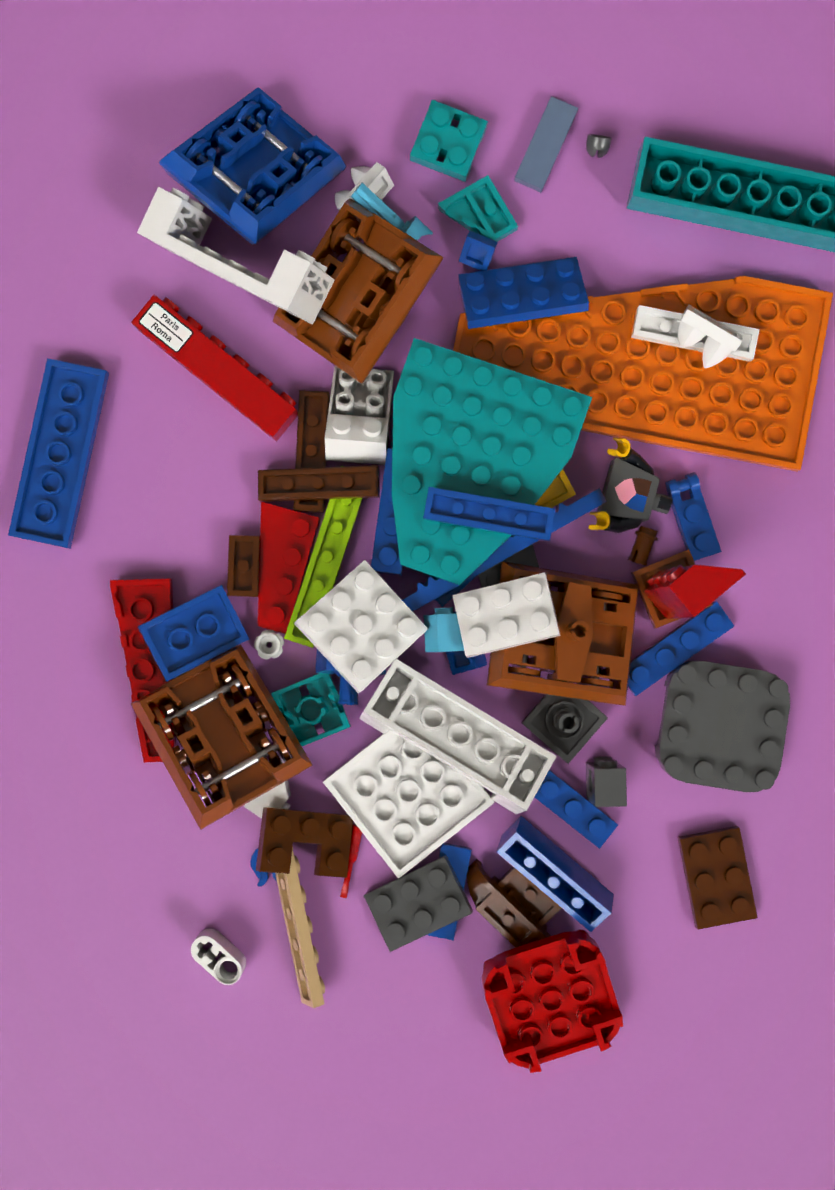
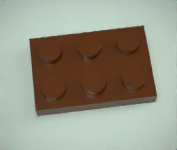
[677,826,758,930]

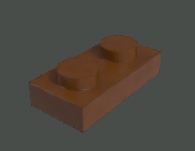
[227,535,260,597]

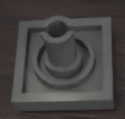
[521,694,608,764]

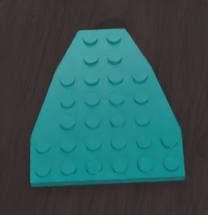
[392,338,592,585]

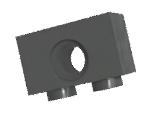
[586,756,627,807]

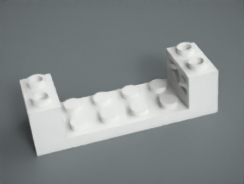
[137,187,335,325]
[359,659,557,814]

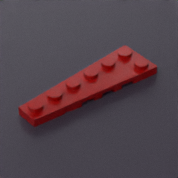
[110,578,176,763]

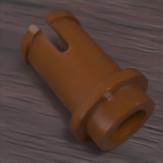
[628,526,659,566]

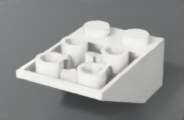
[325,366,394,465]

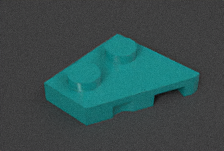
[438,175,518,242]

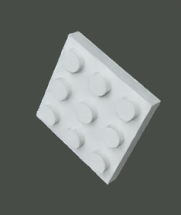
[294,560,428,694]

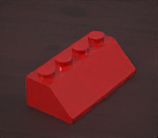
[644,565,746,619]

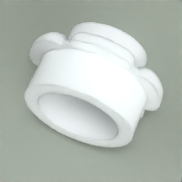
[254,630,284,660]

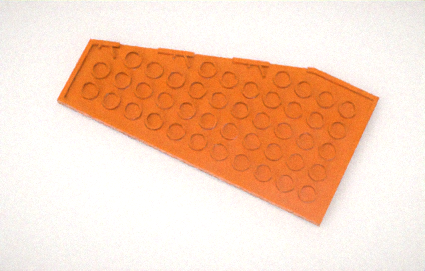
[453,276,833,472]

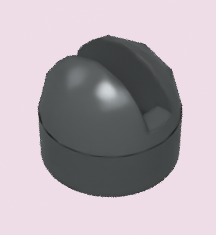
[586,134,611,158]

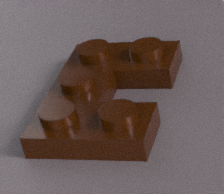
[256,807,353,878]

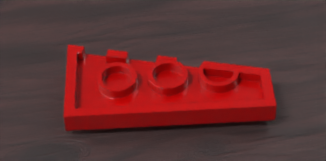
[257,502,320,634]

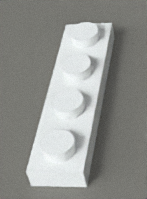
[631,305,760,362]

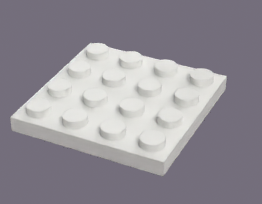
[323,730,495,879]

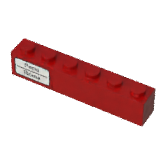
[131,295,298,442]

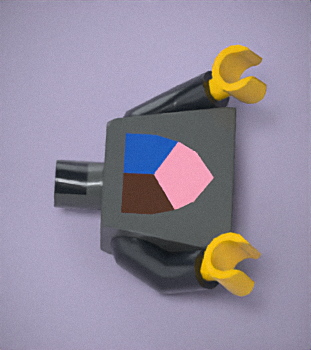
[589,437,672,533]

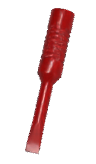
[340,824,362,898]

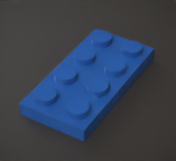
[458,257,589,329]

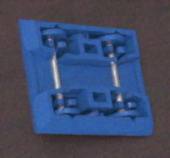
[159,87,346,245]

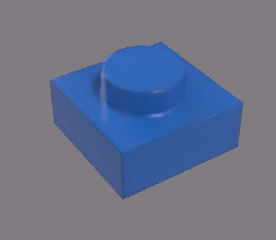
[458,231,498,271]

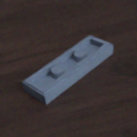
[514,96,578,193]

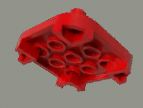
[482,930,623,1073]

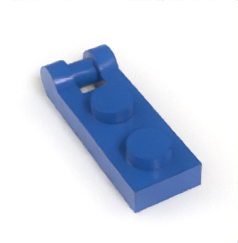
[665,472,722,561]

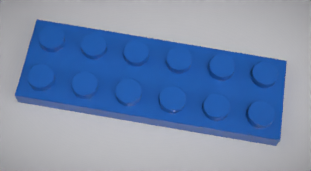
[8,358,109,549]

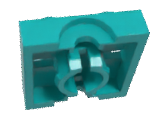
[410,100,488,182]
[271,673,351,746]

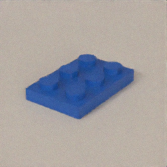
[138,585,249,682]

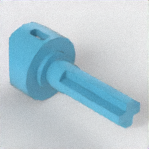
[350,182,433,240]

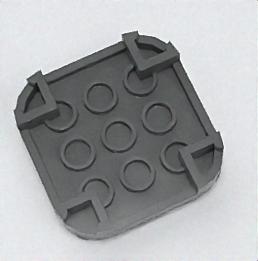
[655,661,790,792]

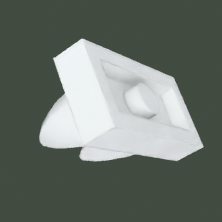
[335,162,394,211]
[678,305,742,368]

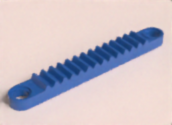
[402,488,607,612]

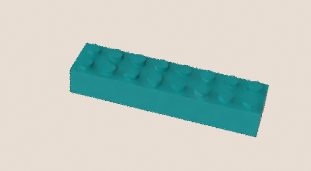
[626,137,835,252]

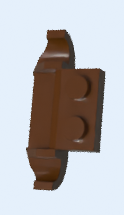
[467,859,562,948]

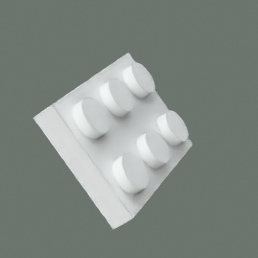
[452,572,561,658]

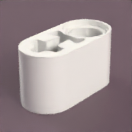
[191,929,246,985]

